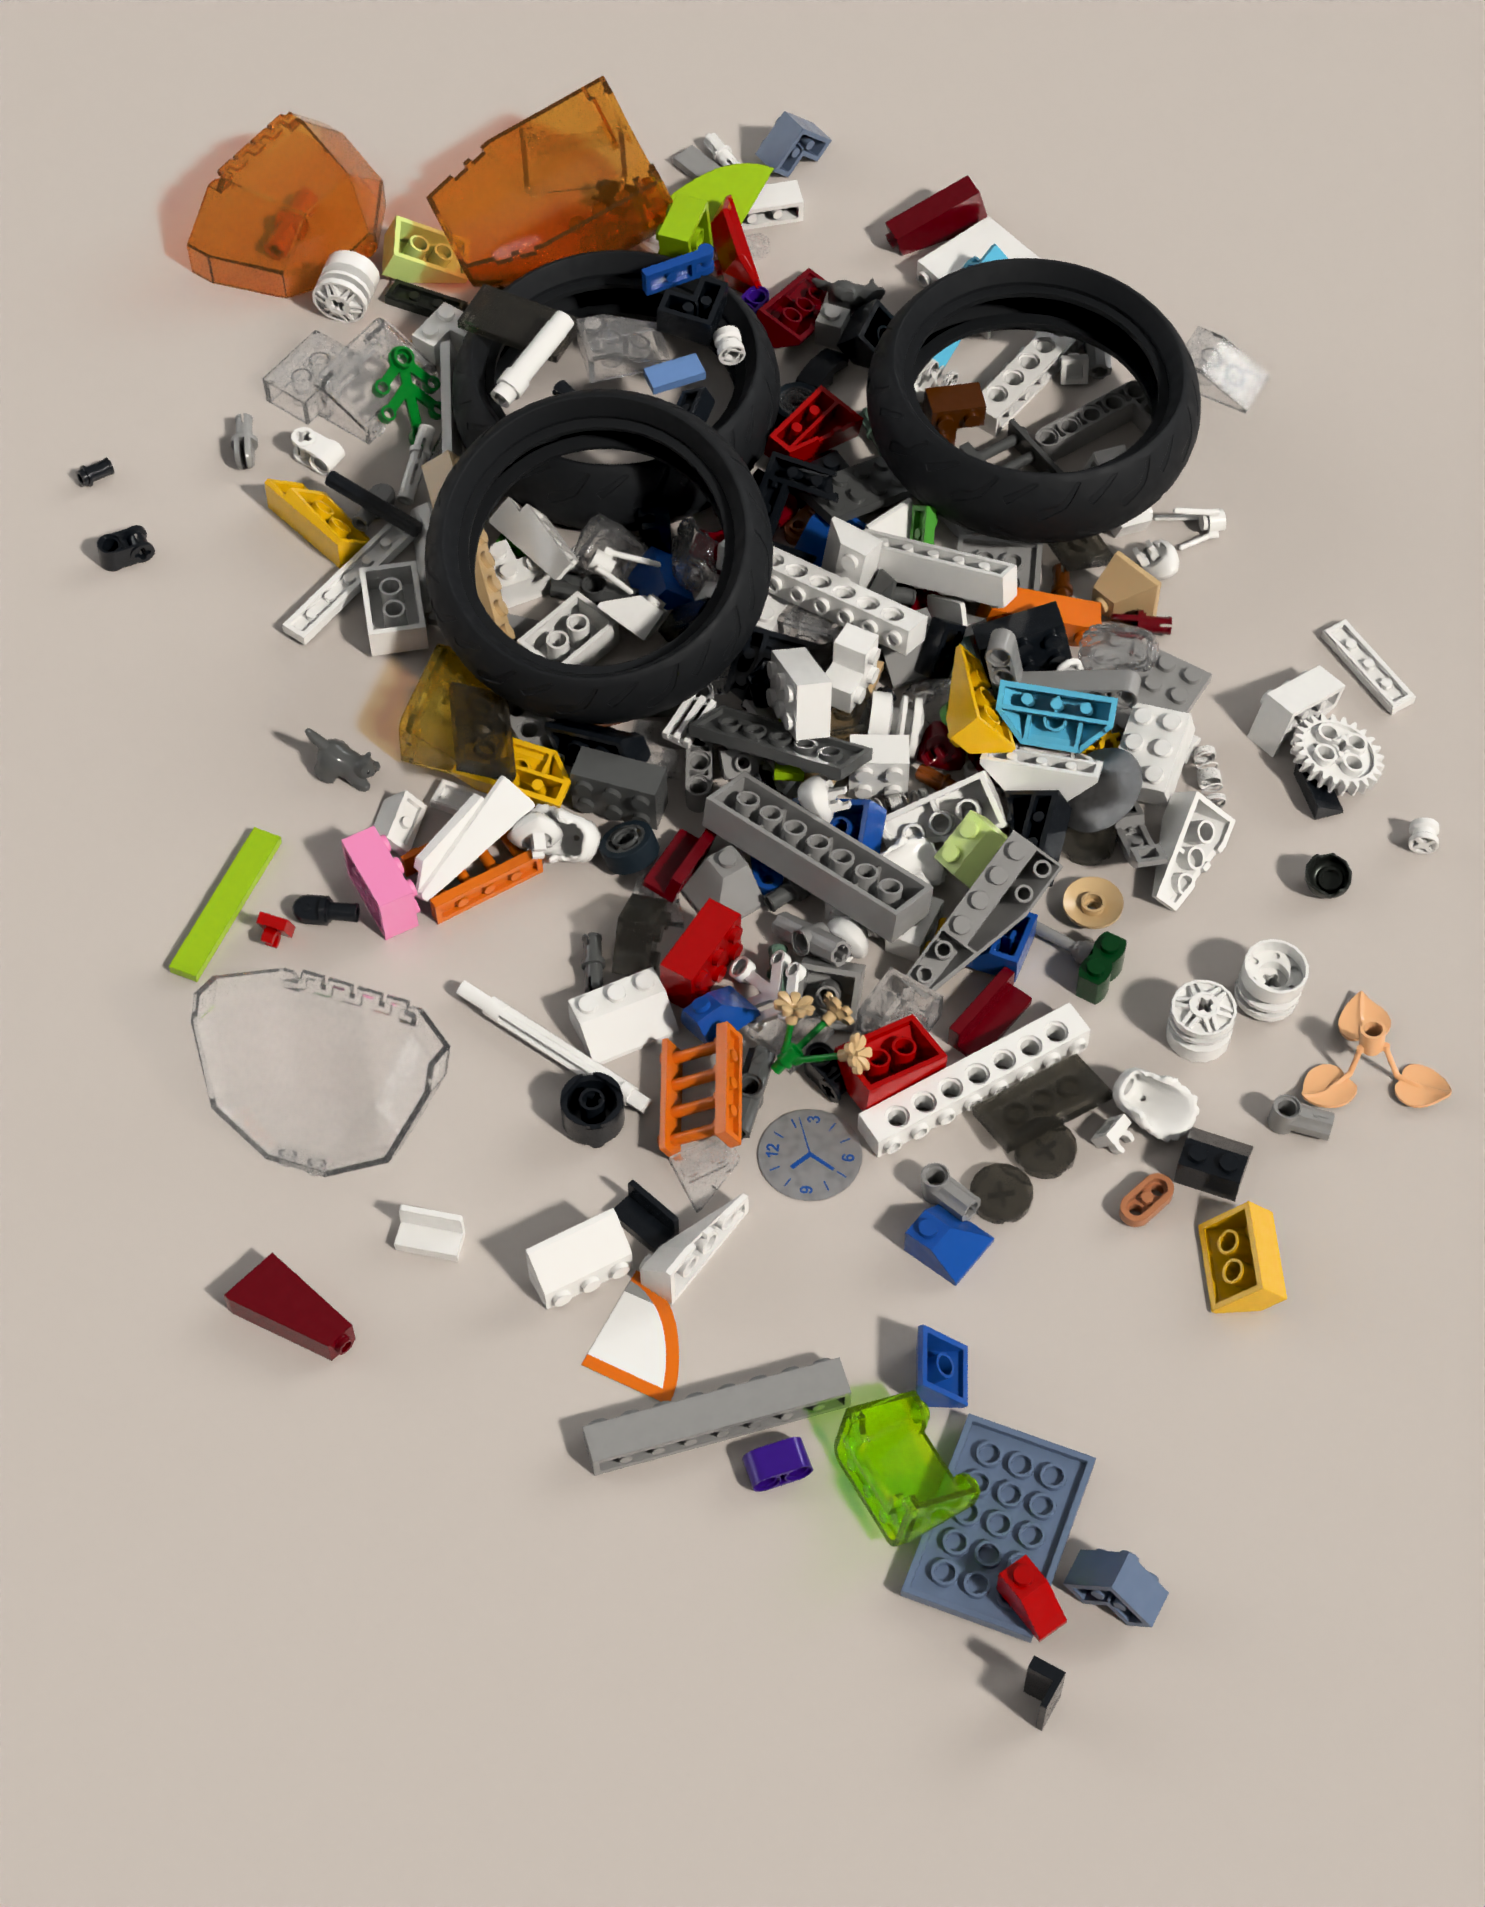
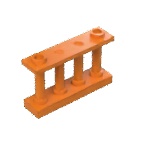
[401,830,543,924]
[657,1021,743,1162]

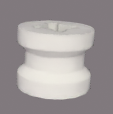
[1409,817,1439,854]

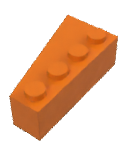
[974,587,1102,647]

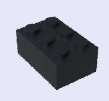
[972,601,1072,689]

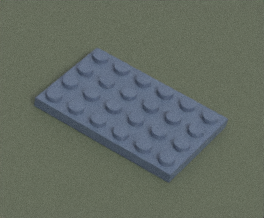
[900,1413,1096,1643]

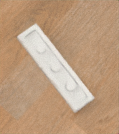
[1321,619,1416,715]

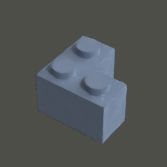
[755,111,832,177]
[1063,1548,1169,1628]

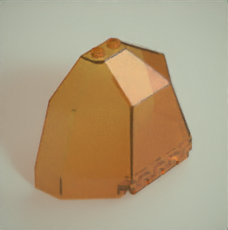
[187,112,386,299]

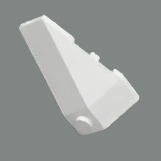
[882,770,1008,848]
[1152,791,1236,911]
[639,1193,749,1305]

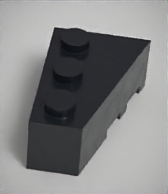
[1005,790,1072,887]

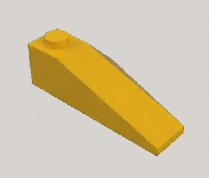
[946,644,1016,754]

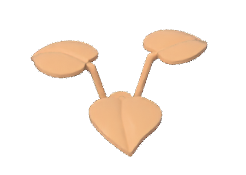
[1301,991,1452,1108]

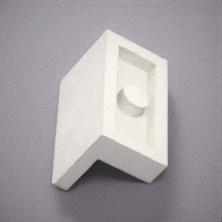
[927,594,987,637]
[374,790,428,856]
[394,1204,466,1262]

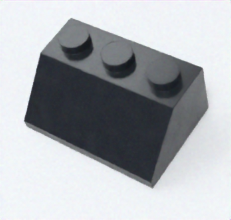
[544,720,651,767]

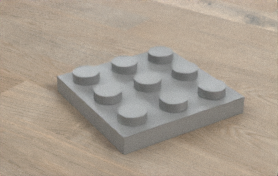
[952,534,1043,610]

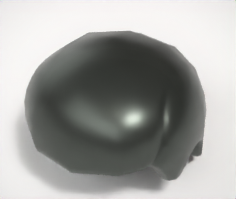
[1305,853,1352,899]

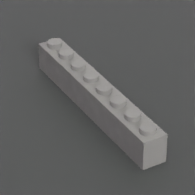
[583,1357,851,1476]

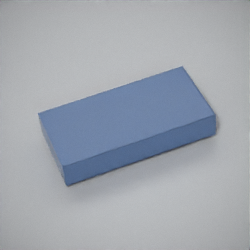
[643,353,706,395]

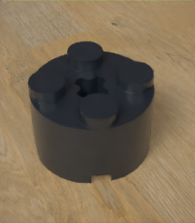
[560,1072,625,1148]

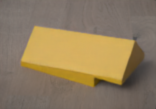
[265,479,370,568]

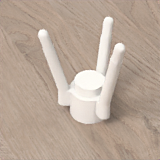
[1154,508,1226,550]
[587,546,661,595]

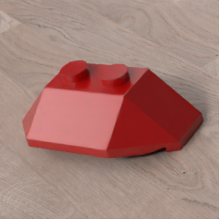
[710,195,762,294]

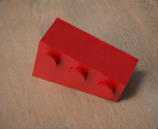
[764,385,864,461]

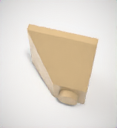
[1091,551,1161,622]

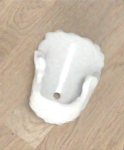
[525,804,601,864]
[880,836,948,887]
[1112,1067,1199,1143]

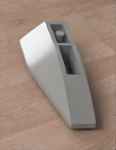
[903,830,1063,997]

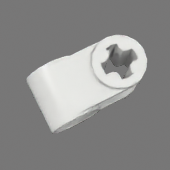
[291,427,345,476]

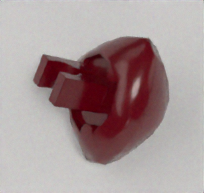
[917,721,965,771]

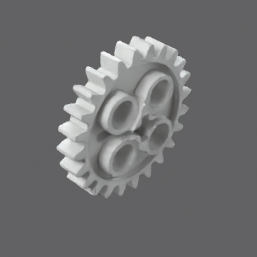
[1290,714,1385,796]

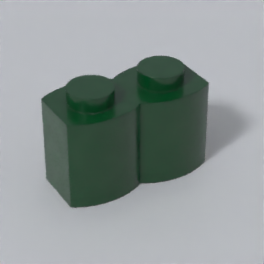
[1076,931,1127,1005]

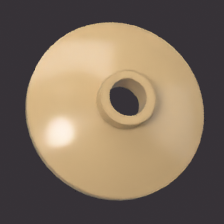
[1063,877,1124,929]

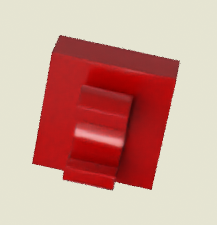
[256,911,296,948]

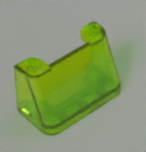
[834,1390,981,1547]

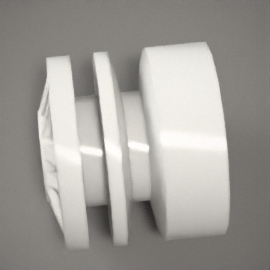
[312,250,380,323]
[866,690,925,759]
[1234,939,1309,1022]
[1166,980,1237,1062]

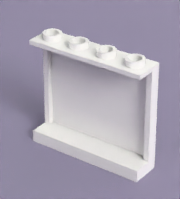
[916,216,1041,340]

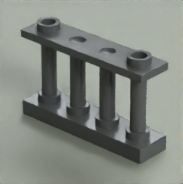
[959,418,1063,473]

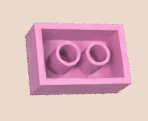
[341,826,420,940]

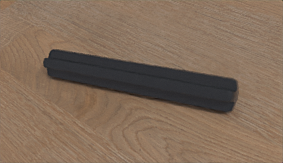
[325,471,423,537]

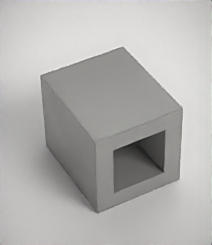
[815,303,850,351]

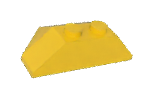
[451,734,571,808]

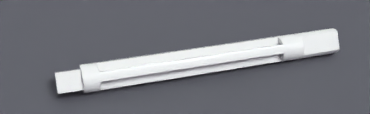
[456,980,653,1114]

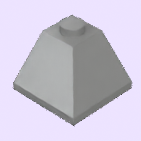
[682,844,766,919]

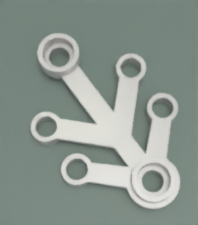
[729,950,807,1032]

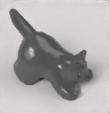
[811,278,886,318]
[305,728,381,792]

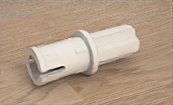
[703,133,741,167]

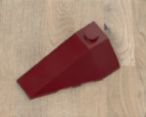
[756,268,827,348]

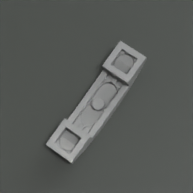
[1113,801,1167,868]

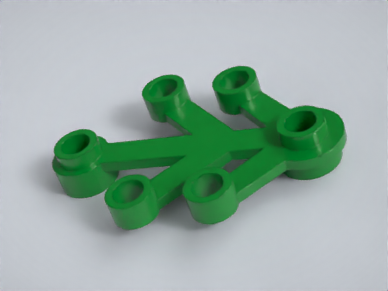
[372,346,441,449]

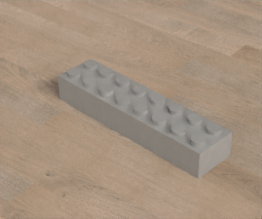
[702,772,934,943]

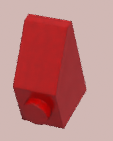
[996,1555,1067,1642]

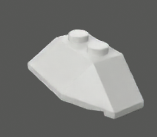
[979,742,1103,802]

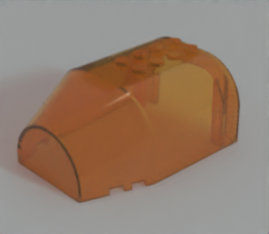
[426,76,673,288]

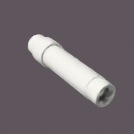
[490,310,574,408]

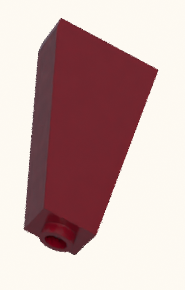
[885,175,987,256]
[224,1252,356,1361]

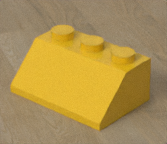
[1198,1201,1287,1314]

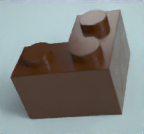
[922,382,987,446]

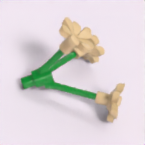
[771,991,873,1075]

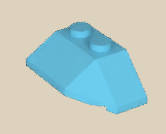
[995,679,1118,754]

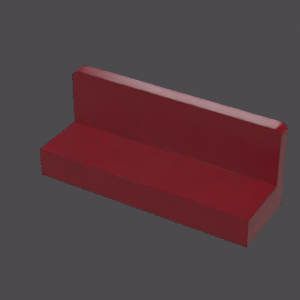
[642,828,717,903]
[948,966,1032,1057]

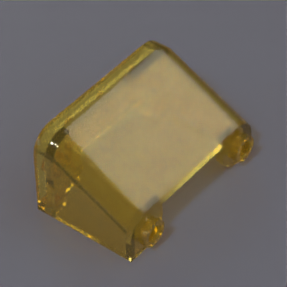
[399,643,504,774]

